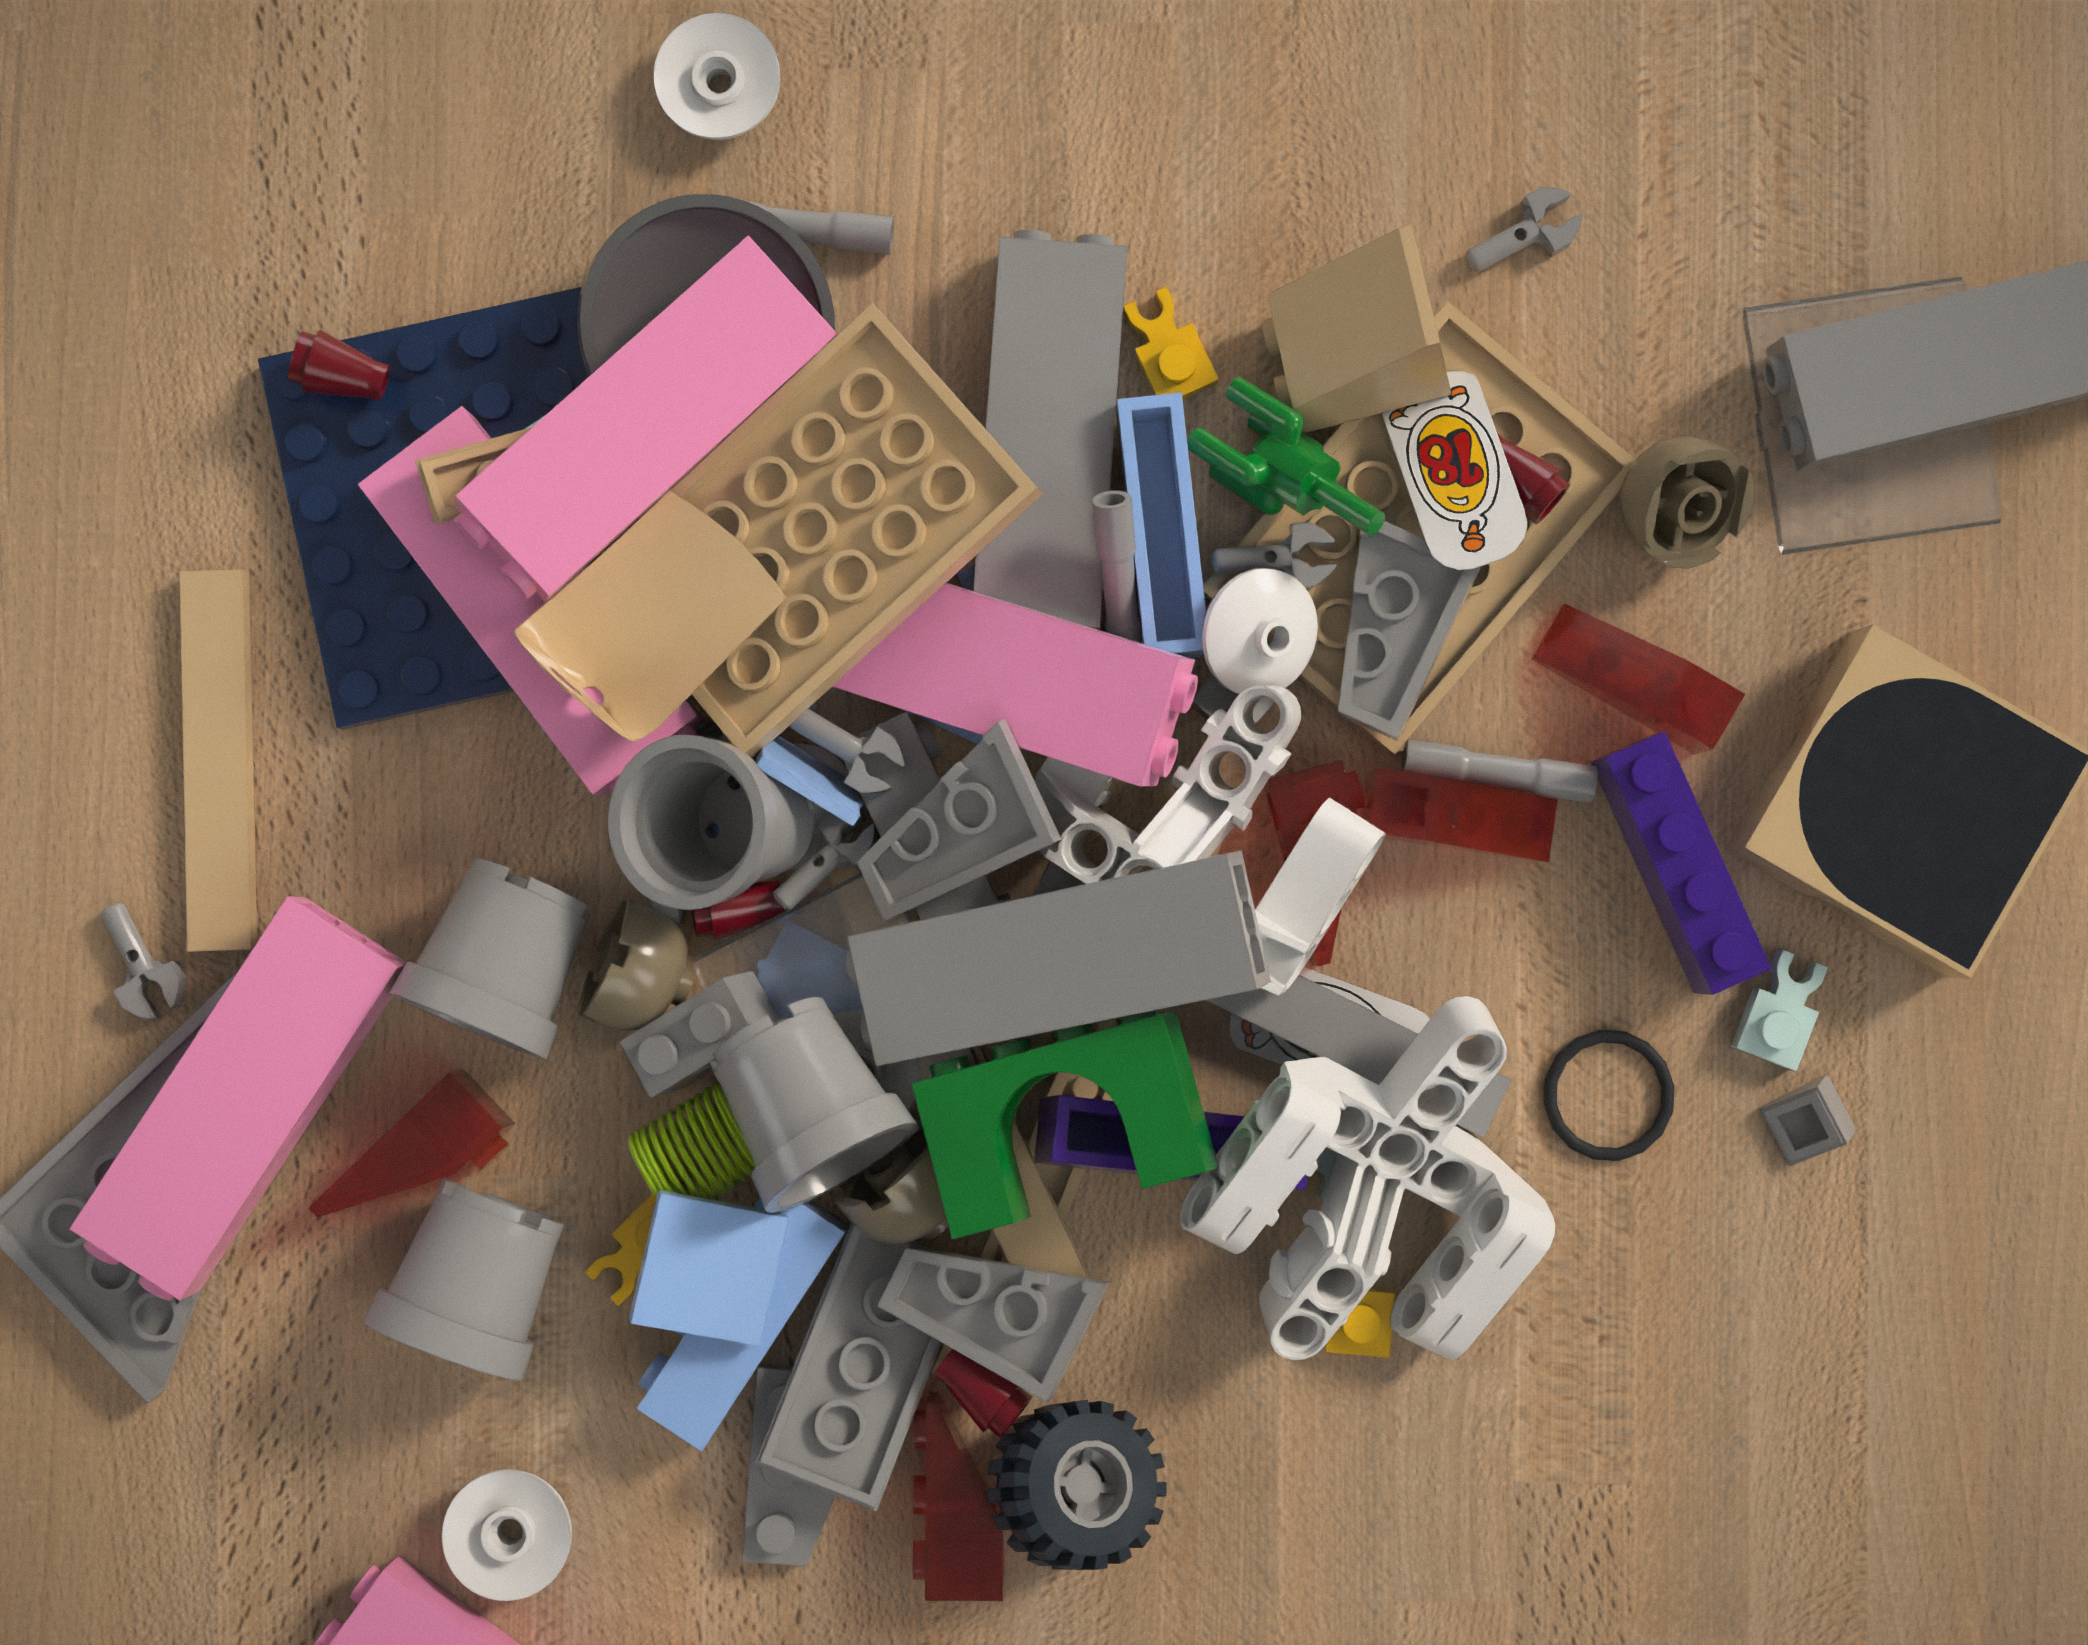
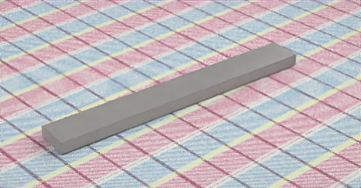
[1032,861,1512,1138]

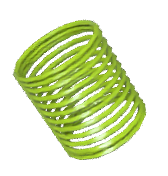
[628,1080,756,1200]

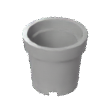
[608,735,814,910]
[389,858,592,1061]
[709,997,918,1213]
[362,1178,565,1381]

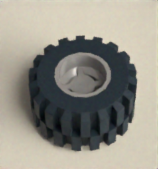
[986,1400,1167,1570]

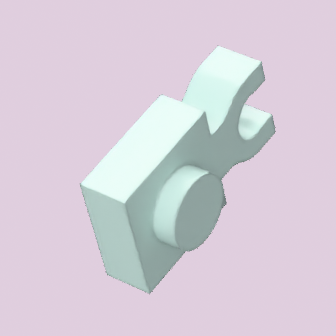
[1730,949,1828,1071]

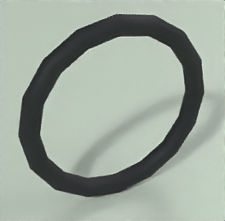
[1544,1030,1675,1161]

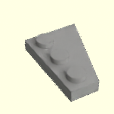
[1338,521,1480,741]
[857,719,1061,921]
[878,1246,1111,1402]
[742,1364,835,1566]

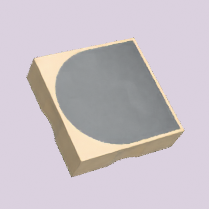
[1725,624,2088,979]

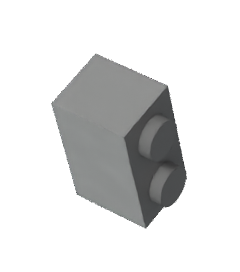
[620,971,779,1098]

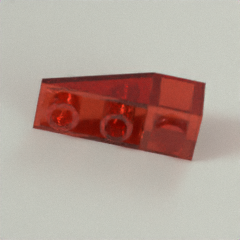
[1361,768,1558,863]
[912,1392,1004,1601]

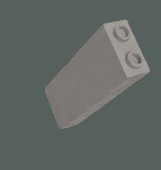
[973,230,1127,630]
[1763,261,2088,471]
[846,850,1271,1066]

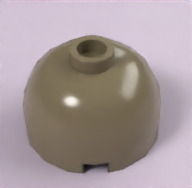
[1620,435,1754,569]
[578,898,695,1031]
[833,1118,948,1244]

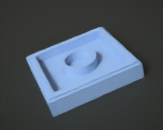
[629,1190,789,1346]

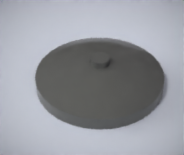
[577,194,835,376]

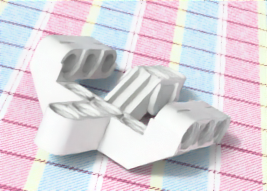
[1035,685,1386,996]
[1180,996,1555,1361]

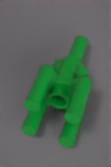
[1187,377,1385,536]

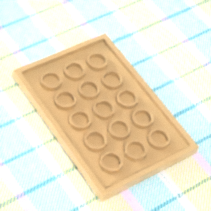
[1203,301,1636,756]
[618,303,1043,758]

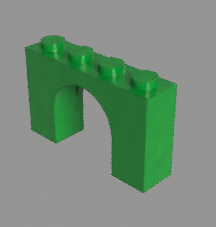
[911,1010,1219,1239]

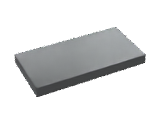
[755,1222,942,1512]

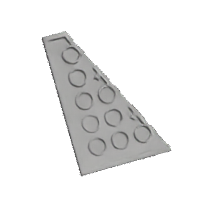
[0,970,239,1403]

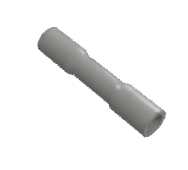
[747,201,894,255]
[1092,491,1142,643]
[1401,739,1598,803]

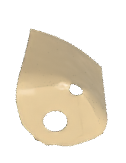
[514,490,787,742]

